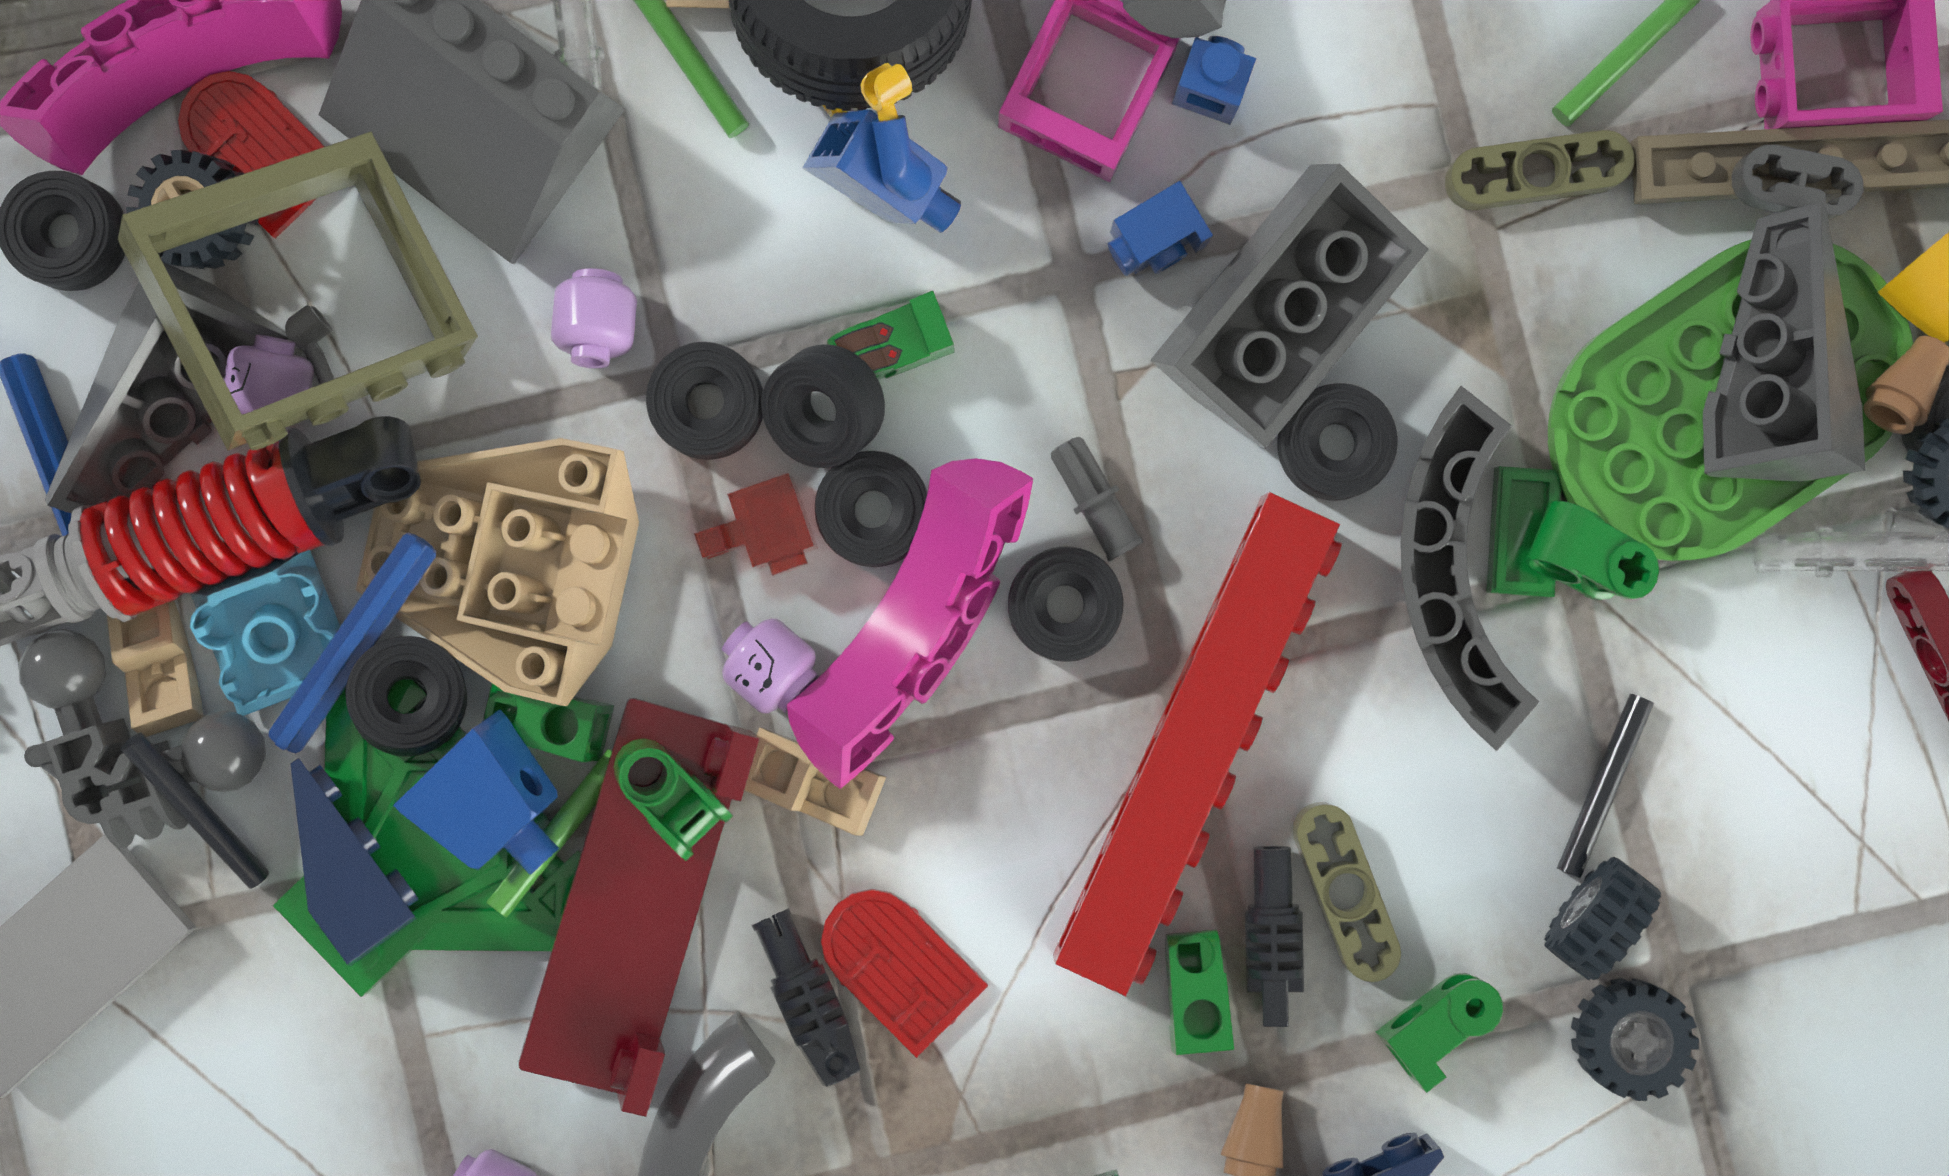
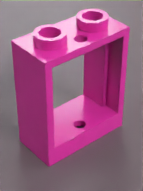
[998,0,1181,183]
[1750,0,1943,129]

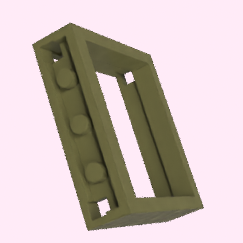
[118,132,478,451]

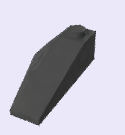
[1703,202,1865,482]
[45,263,289,514]

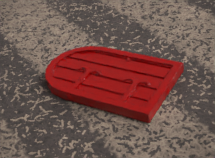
[178,71,325,239]
[821,889,988,1058]

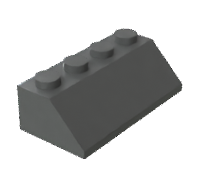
[1150,163,1429,448]

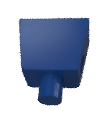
[393,710,559,875]

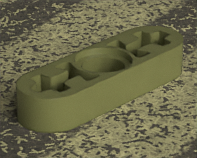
[1445,130,1634,210]
[1293,802,1401,982]

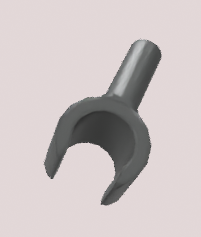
[285,306,335,384]

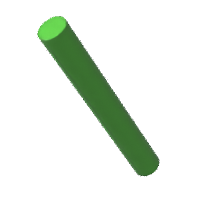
[633,0,749,138]
[1552,0,1701,127]
[486,749,611,918]

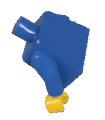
[802,63,961,233]

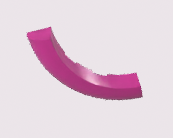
[0,0,342,175]
[787,458,1033,789]

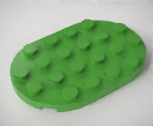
[1548,240,1913,561]

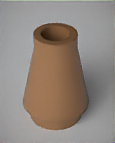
[1863,336,1949,434]
[1220,1084,1284,1176]

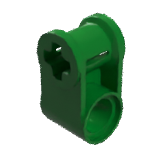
[1526,501,1659,600]
[613,738,734,861]

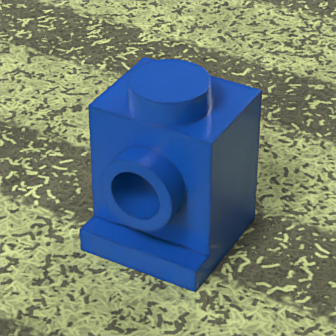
[1172,36,1256,125]
[1107,181,1213,276]

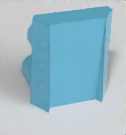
[190,550,340,716]

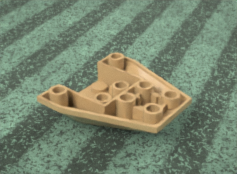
[356,438,639,706]

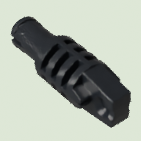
[1245,846,1304,1027]
[751,908,860,1087]

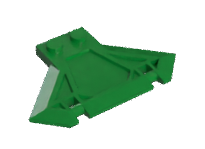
[273,679,581,997]

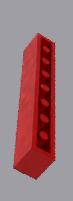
[1053,492,1342,996]

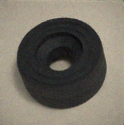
[0,170,125,291]
[646,342,763,460]
[761,344,885,468]
[1277,383,1398,501]
[814,451,928,567]
[1008,546,1124,662]
[346,636,467,757]

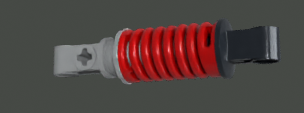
[0,416,421,646]

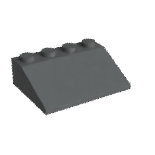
[318,0,625,264]

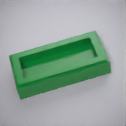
[1486,466,1562,597]

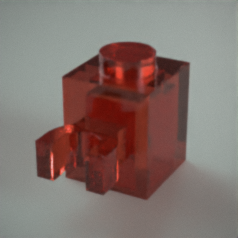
[694,473,818,576]

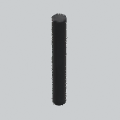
[1557,694,1654,879]
[120,732,269,889]

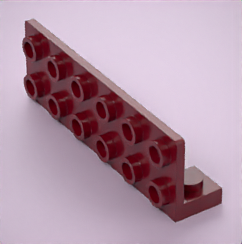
[518,698,760,1117]

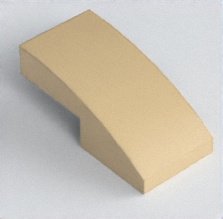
[107,601,204,737]
[745,727,886,836]

